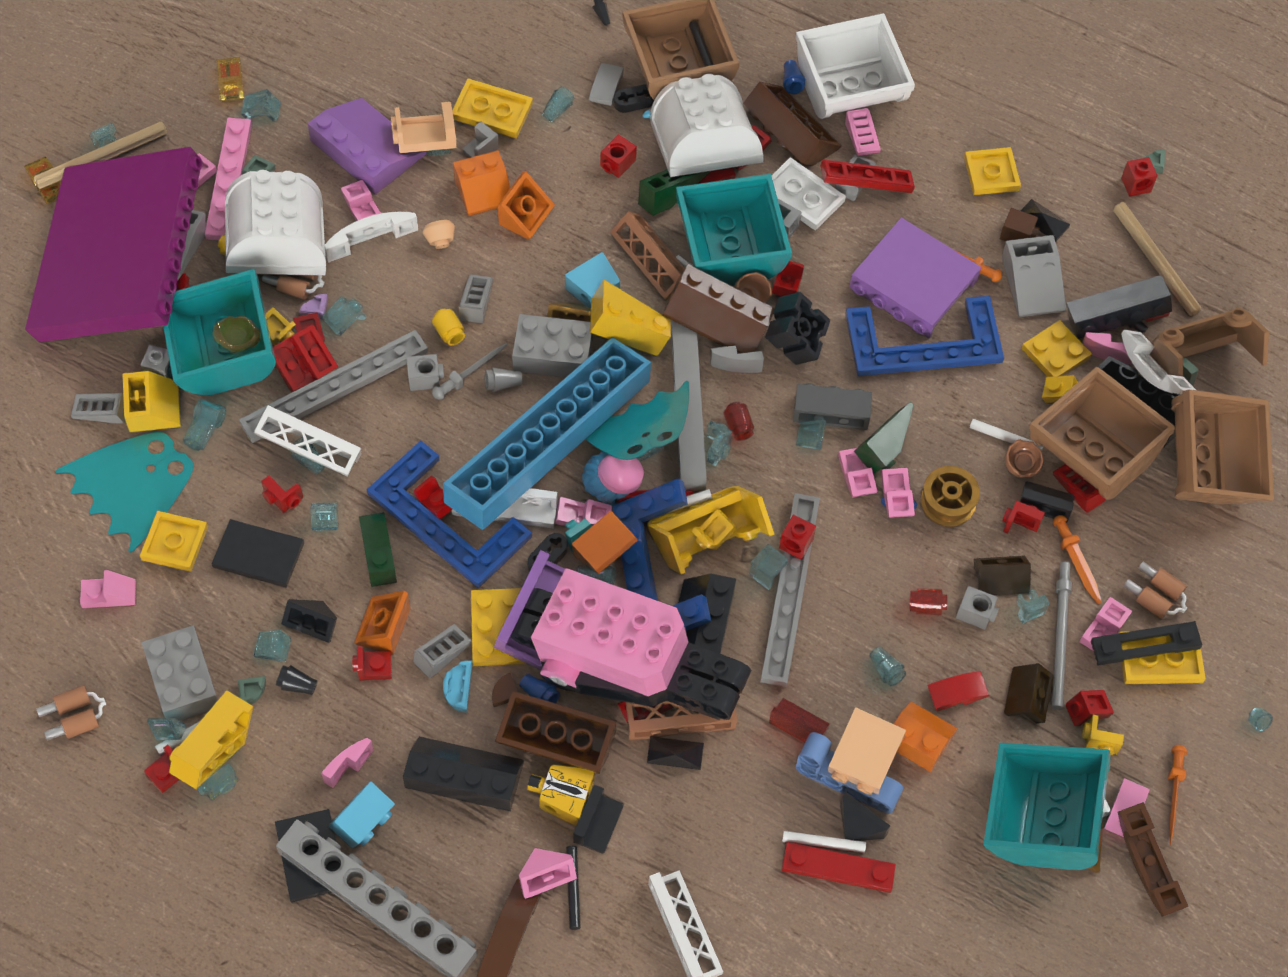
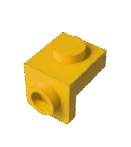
[265,307,296,345]
[1042,375,1078,403]
[691,509,737,550]
[1082,715,1124,755]

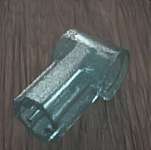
[183,399,226,451]

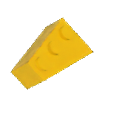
[590,279,671,356]
[169,690,253,789]

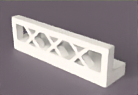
[254,405,361,477]
[452,488,558,529]
[648,870,723,977]

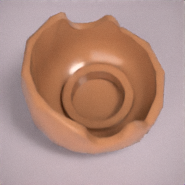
[734,272,772,304]
[1004,439,1044,478]

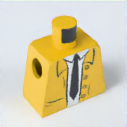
[527,765,595,826]

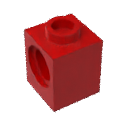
[600,134,637,178]
[1121,157,1158,197]
[779,514,816,560]

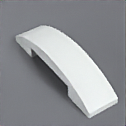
[324,212,418,263]
[1121,330,1196,394]

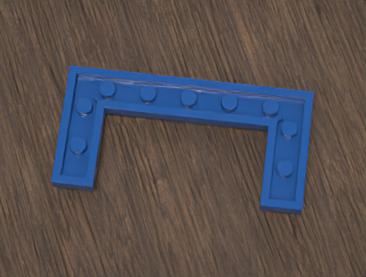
[845,296,1004,376]
[367,440,532,588]
[612,478,711,631]

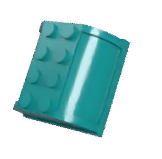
[676,174,792,286]
[163,269,276,395]
[983,743,1111,870]

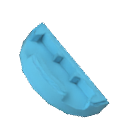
[443,660,473,713]

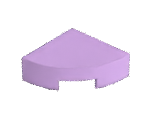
[299,294,328,319]

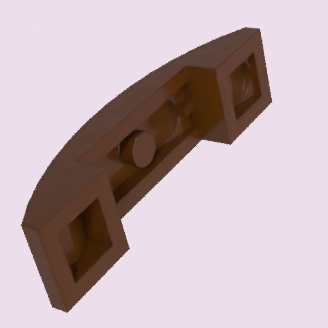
[1118,802,1189,917]
[477,879,542,977]

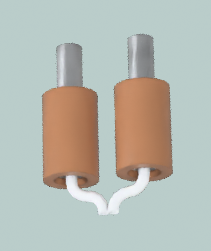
[262,274,325,300]
[1124,561,1187,620]
[36,685,106,741]

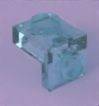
[241,89,281,121]
[322,296,367,336]
[706,421,732,466]
[196,763,238,801]

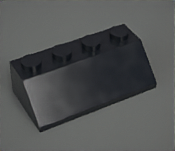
[678,573,736,654]
[403,736,524,812]

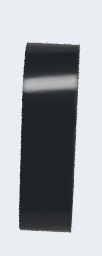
[614,84,654,113]
[528,533,568,572]

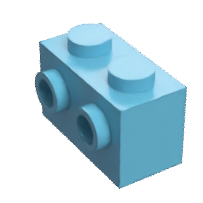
[328,782,395,849]

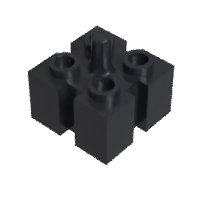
[765,292,830,365]

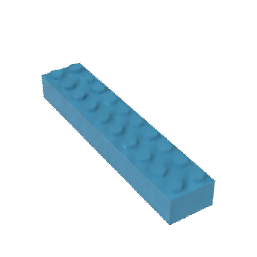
[443,337,651,530]

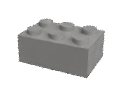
[512,314,593,377]
[141,625,218,725]

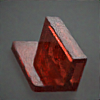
[769,698,830,743]

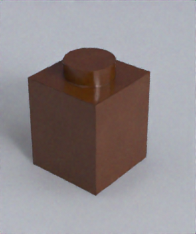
[999,208,1039,241]

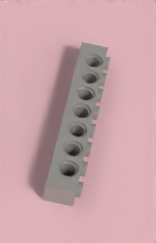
[276,820,477,977]

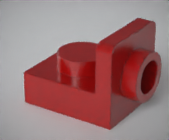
[413,476,452,519]
[352,646,392,681]
[1065,690,1114,726]
[144,744,180,793]

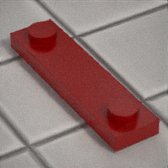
[820,159,915,193]
[782,842,896,893]

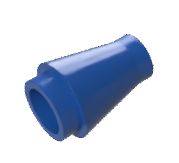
[783,60,805,94]
[519,674,560,704]

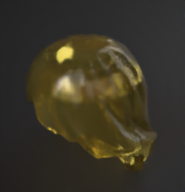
[213,316,261,354]

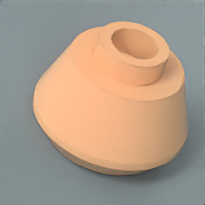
[422,220,455,249]

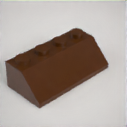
[743,81,841,166]
[662,264,775,354]
[495,691,616,774]

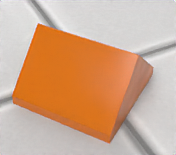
[498,171,555,239]
[572,511,638,574]
[354,591,410,655]

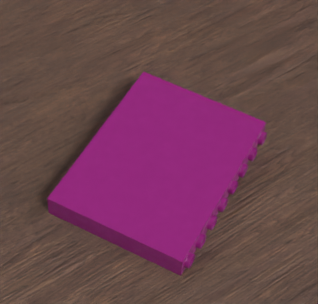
[25,147,202,342]

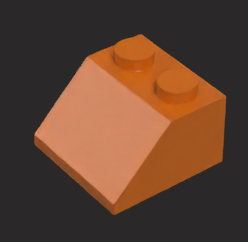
[453,150,510,216]
[894,701,958,772]

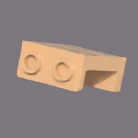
[391,102,456,153]
[828,707,906,795]

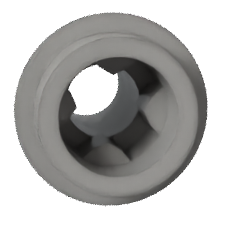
[484,367,522,392]

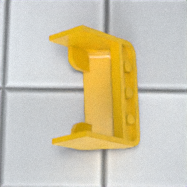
[647,486,775,574]

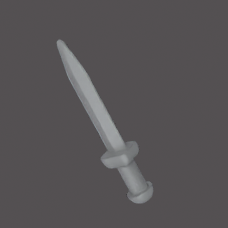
[432,343,508,400]

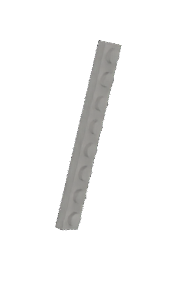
[239,330,428,443]
[760,493,820,687]

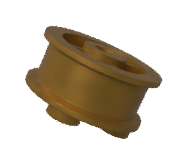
[920,466,980,527]

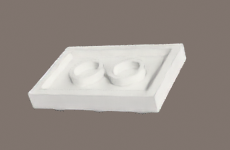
[772,157,846,231]

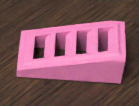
[845,108,880,156]

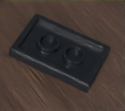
[211,519,304,588]
[275,809,341,903]

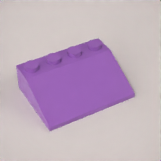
[308,98,427,195]

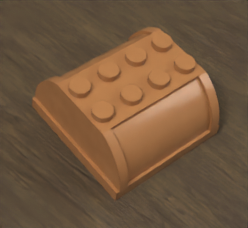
[622,0,739,100]
[1029,367,1175,500]
[1171,389,1274,504]

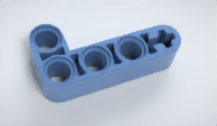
[796,732,903,814]

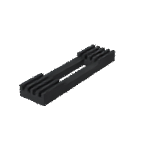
[1091,621,1202,666]

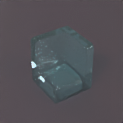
[749,544,788,590]

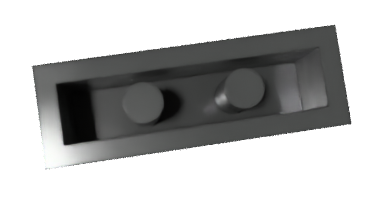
[793,383,872,430]

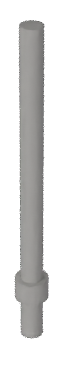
[1052,562,1072,710]

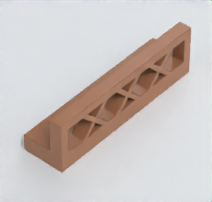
[610,211,685,300]
[626,701,737,740]

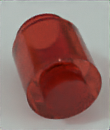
[723,402,754,441]
[909,588,947,615]

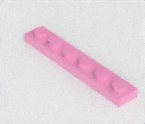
[205,118,252,240]

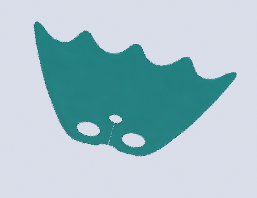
[586,381,689,460]
[55,432,194,553]

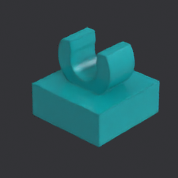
[565,519,592,552]

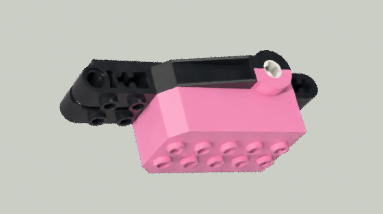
[511,568,752,720]

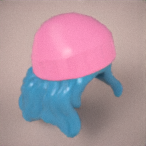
[582,451,644,505]

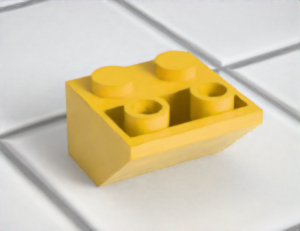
[123,371,181,432]

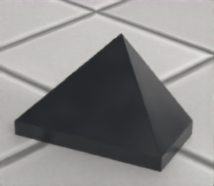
[1021,199,1070,242]
[281,599,337,643]
[647,736,704,770]
[840,792,890,841]

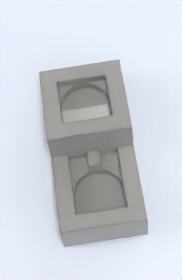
[589,63,624,106]
[710,346,764,373]

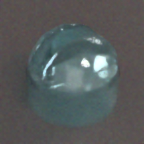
[1248,708,1273,732]

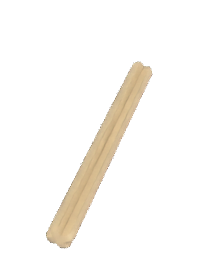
[34,122,167,189]
[1114,202,1201,316]

